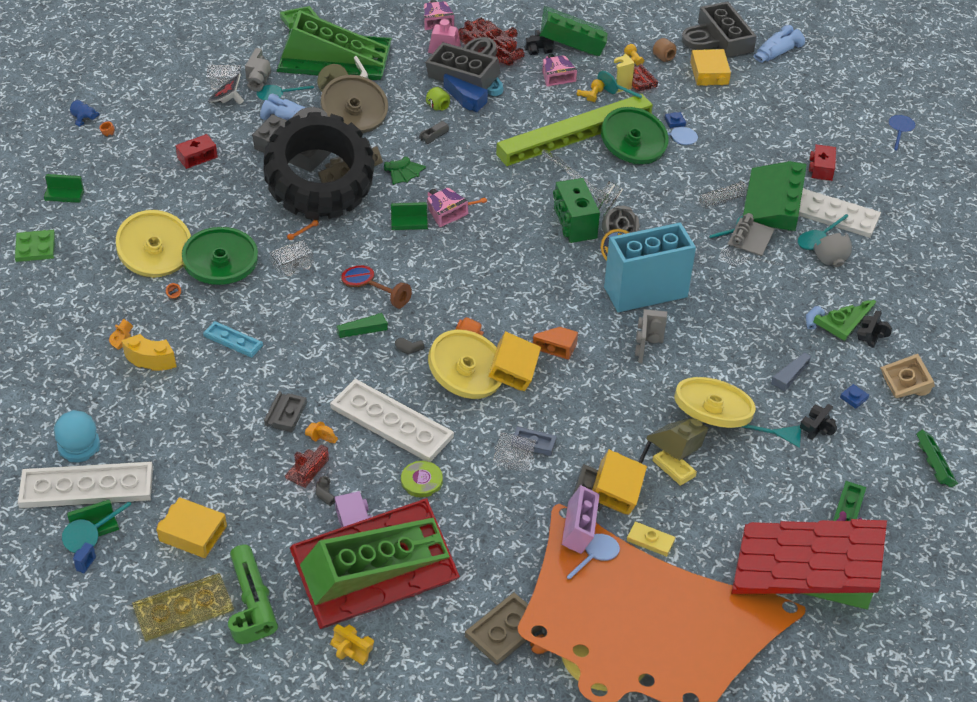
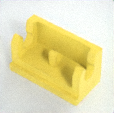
[614,54,635,93]

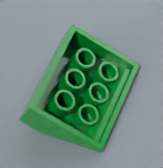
[540,6,608,56]
[743,161,807,231]

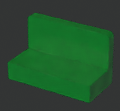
[44,174,84,203]
[391,202,428,230]
[67,500,119,537]

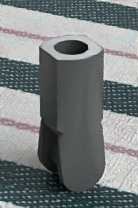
[419,121,449,144]

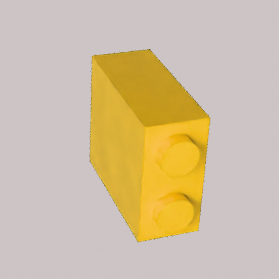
[690,49,731,86]
[488,331,541,391]
[592,449,647,515]
[156,497,227,558]

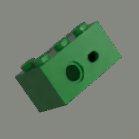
[553,178,600,243]

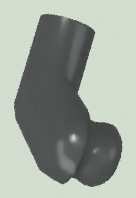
[316,476,335,506]

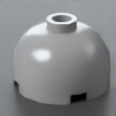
[602,206,640,234]
[813,233,852,267]

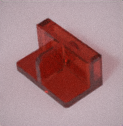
[285,445,329,488]

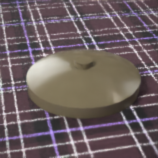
[320,75,388,133]

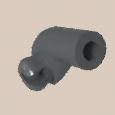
[395,338,425,354]

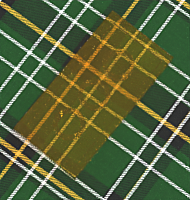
[132,573,234,642]

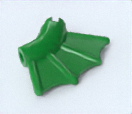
[384,156,426,185]

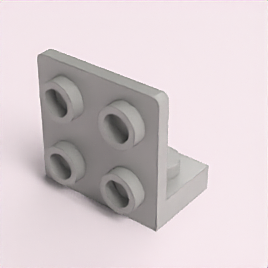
[635,309,667,363]

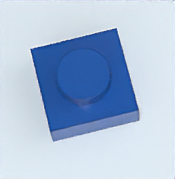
[664,112,686,128]
[840,384,869,409]
[73,542,96,573]

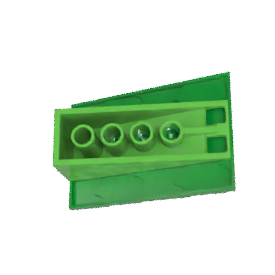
[276,10,392,80]

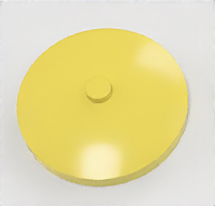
[116,210,191,278]
[428,330,502,399]
[674,377,756,428]

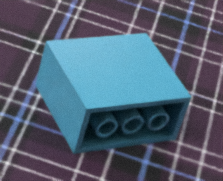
[604,222,696,313]

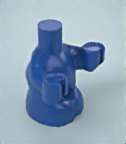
[70,100,100,127]

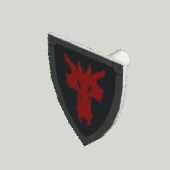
[208,73,244,104]

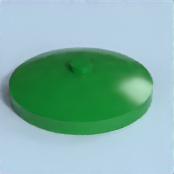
[601,107,669,164]
[182,227,258,285]

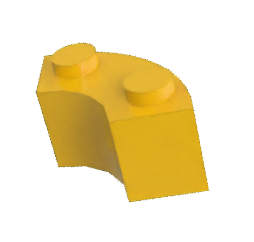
[121,334,176,371]

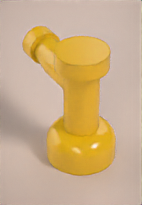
[624,44,645,66]
[577,79,605,102]

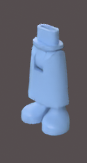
[754,25,805,63]
[260,93,306,120]

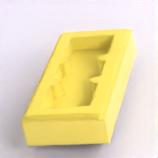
[652,450,697,486]
[627,522,676,557]

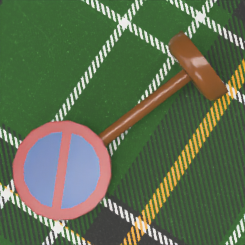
[341,265,412,309]

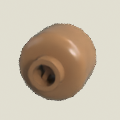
[653,38,677,62]

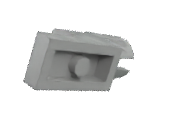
[245,48,271,92]

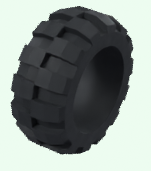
[263,112,375,220]

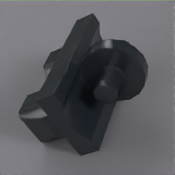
[524,30,554,55]
[857,311,892,348]
[800,404,837,440]

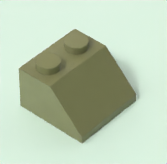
[646,418,709,461]

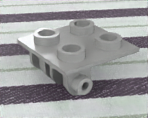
[727,213,775,256]

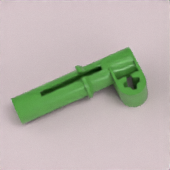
[228,544,278,644]

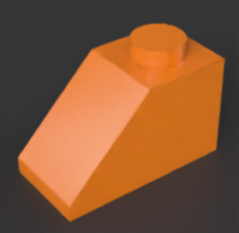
[533,327,578,360]

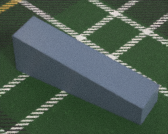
[771,352,811,391]

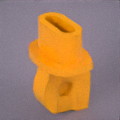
[109,319,133,350]
[305,421,338,444]

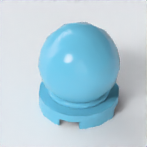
[54,410,101,462]

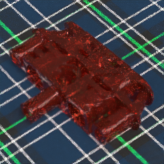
[458,17,525,66]

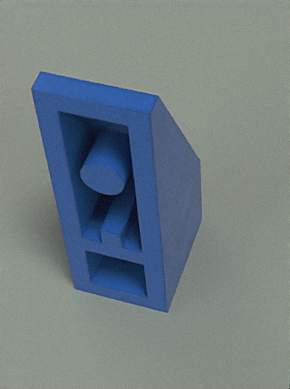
[444,74,488,112]

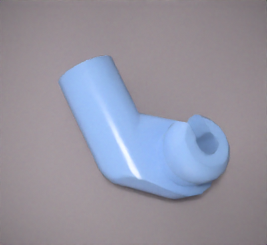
[805,306,825,329]

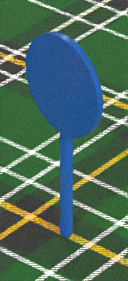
[889,115,916,150]

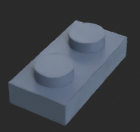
[511,426,557,456]

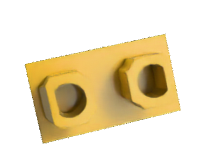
[330,624,374,665]

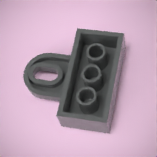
[682,1,757,58]
[425,37,501,89]
[252,107,331,172]

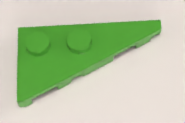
[813,299,876,341]

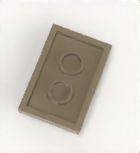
[465,592,543,665]

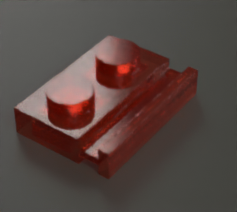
[632,64,658,92]

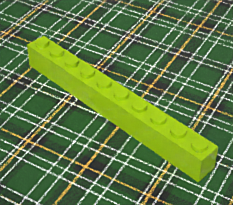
[496,94,653,167]

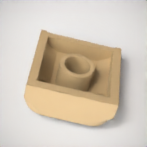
[880,354,935,398]

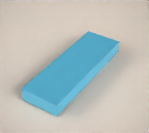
[203,321,263,358]

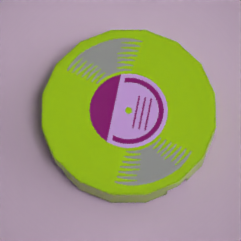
[401,461,443,498]

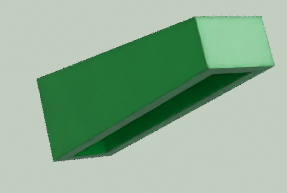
[337,313,388,338]

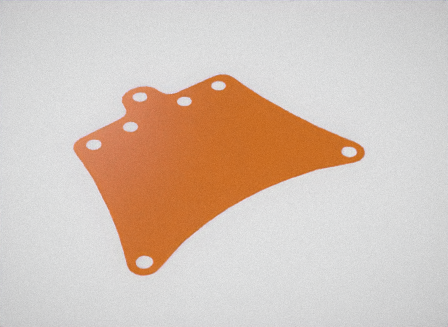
[518,504,806,702]

